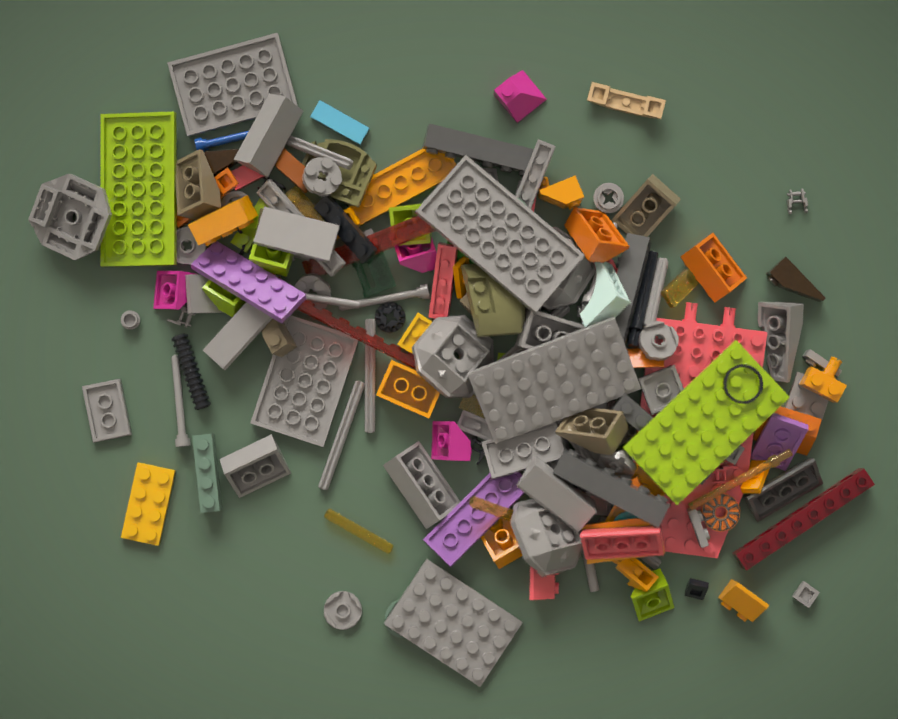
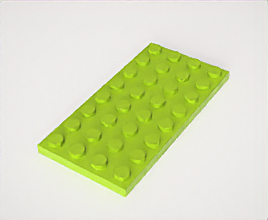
[100,111,177,267]
[622,340,790,505]

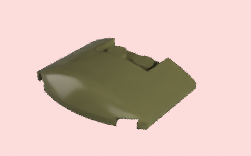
[293,139,377,208]
[461,264,526,337]

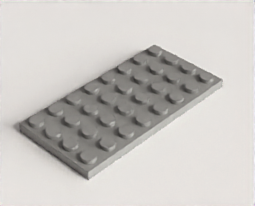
[415,155,584,314]
[467,317,641,444]

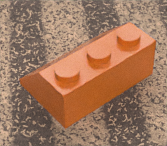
[564,207,630,263]
[681,233,747,303]
[753,406,822,456]

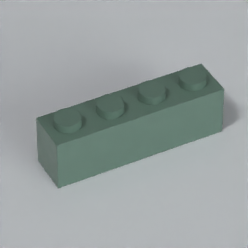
[192,434,223,513]

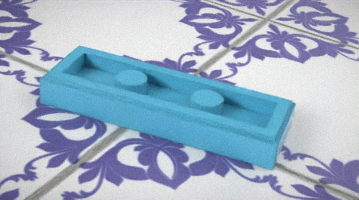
[310,100,369,145]

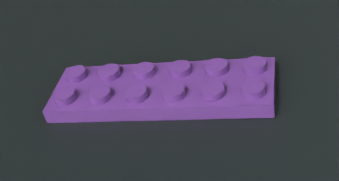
[191,241,306,323]
[423,472,525,567]

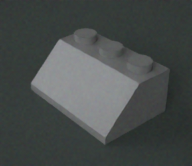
[219,434,291,498]

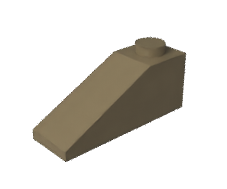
[261,319,297,357]

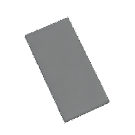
[254,207,339,263]

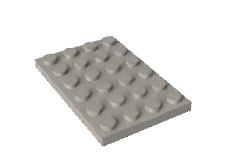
[167,33,298,137]
[251,315,360,447]
[384,559,523,687]

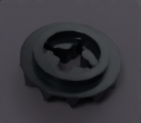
[375,302,406,333]

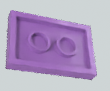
[750,413,809,471]

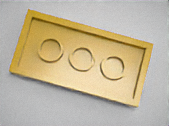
[121,462,176,546]

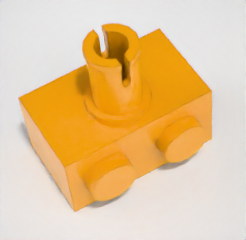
[799,356,847,403]

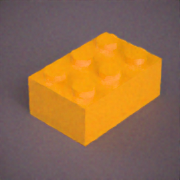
[188,195,258,246]
[376,360,440,418]

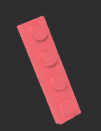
[429,242,458,318]

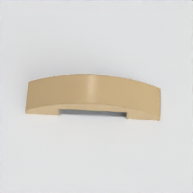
[587,82,666,119]

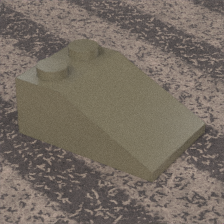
[175,149,221,220]
[612,174,681,237]
[555,408,629,455]

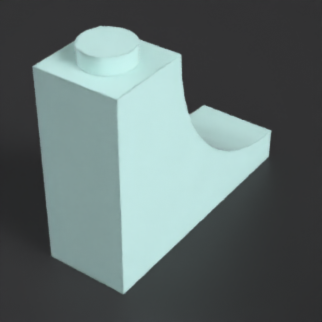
[580,262,630,327]

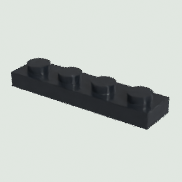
[314,195,378,264]

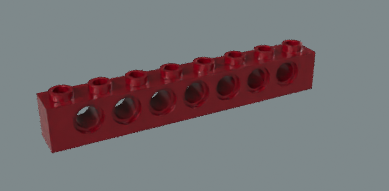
[732,468,875,571]

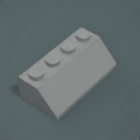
[383,441,460,529]

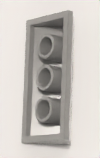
[233,94,303,178]
[203,302,273,370]
[517,456,597,532]

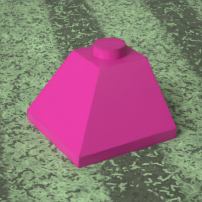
[493,70,547,123]
[394,238,437,273]
[153,271,197,310]
[431,421,472,461]

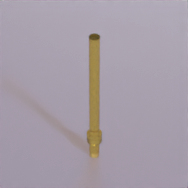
[688,449,793,510]

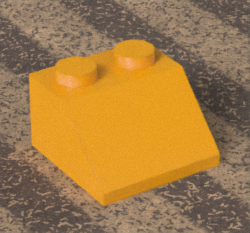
[538,176,584,210]
[718,579,769,622]

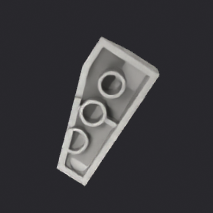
[758,302,804,383]

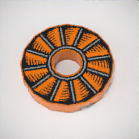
[701,492,740,532]

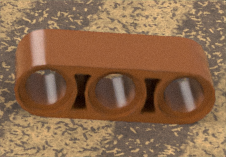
[275,148,308,193]

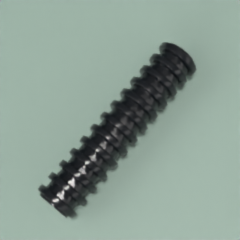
[171,333,211,410]

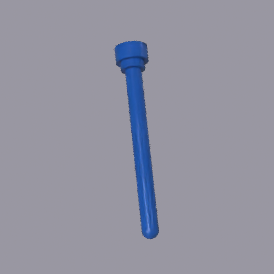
[194,131,249,152]

